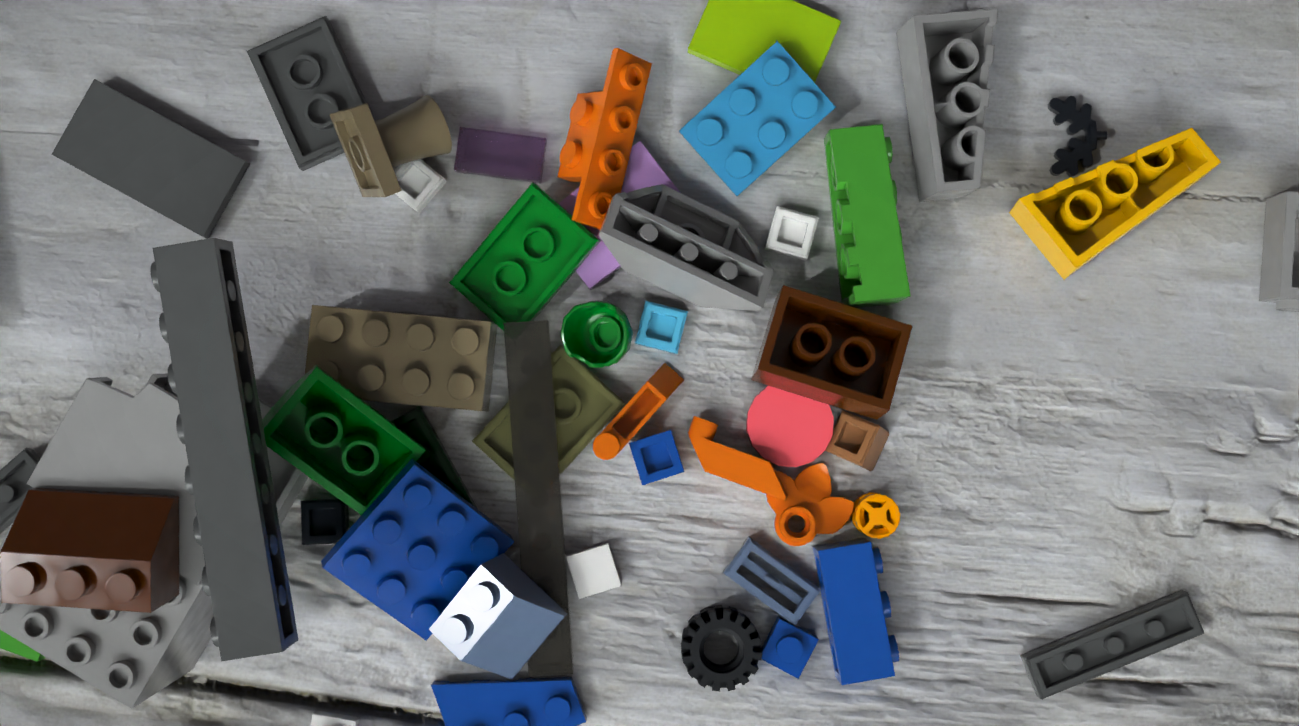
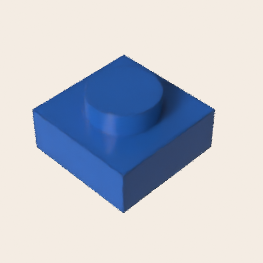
[629,430,684,485]
[761,616,819,679]

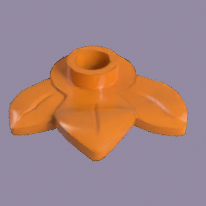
[766,463,854,546]

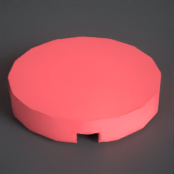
[746,386,834,467]

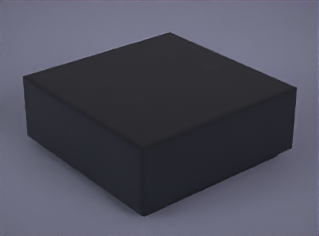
[300,499,349,545]

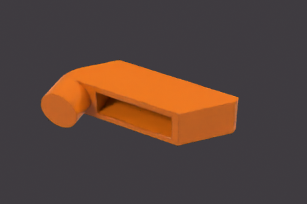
[593,363,684,460]
[688,416,787,501]

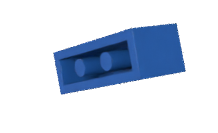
[812,538,899,685]

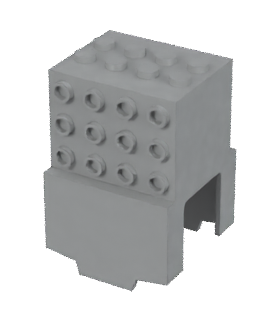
[0,373,308,709]

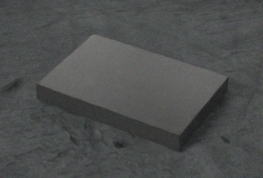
[247,16,375,171]

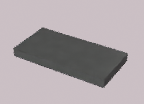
[52,79,250,239]

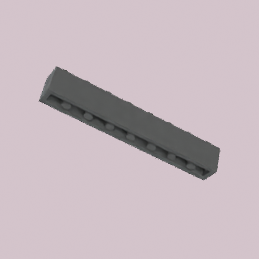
[150,238,298,662]

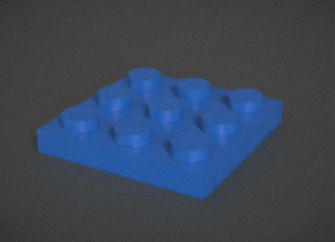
[321,459,515,641]

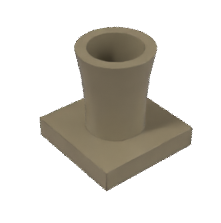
[329,95,452,197]

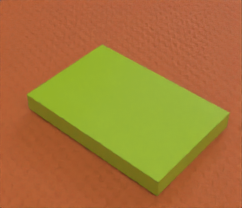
[687,0,841,83]

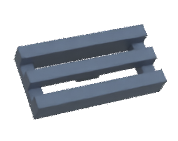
[723,536,821,625]

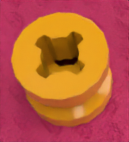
[851,492,900,539]

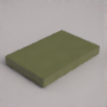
[472,344,625,501]

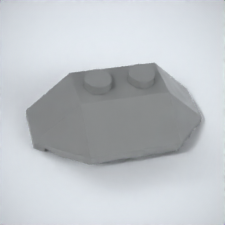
[599,184,774,311]

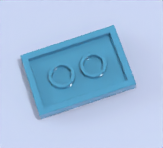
[679,41,836,197]

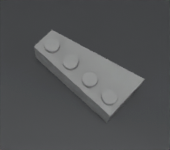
[896,8,998,203]

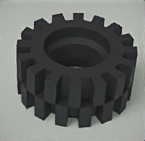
[681,605,762,692]

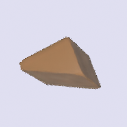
[825,410,889,471]

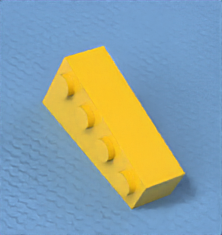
[1009,128,1221,280]

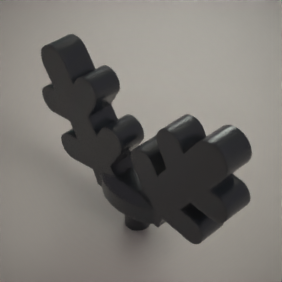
[1048,96,1107,177]

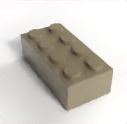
[305,305,497,412]

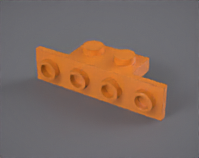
[557,48,652,230]

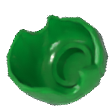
[560,300,633,368]

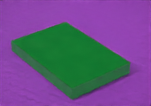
[449,182,601,340]

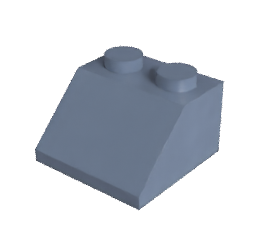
[429,553,567,679]

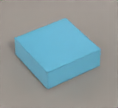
[635,301,688,354]

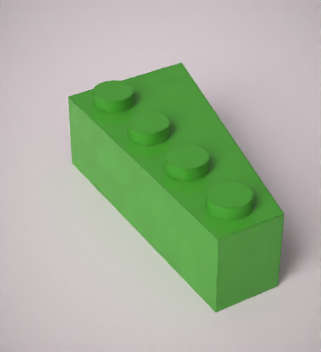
[824,124,911,308]

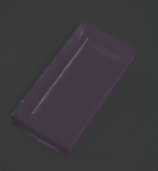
[454,127,547,184]

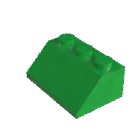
[262,365,426,515]

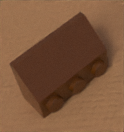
[0,488,179,613]

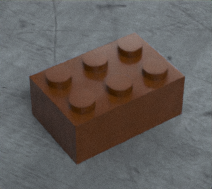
[751,285,913,420]

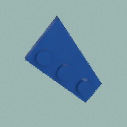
[431,677,587,726]

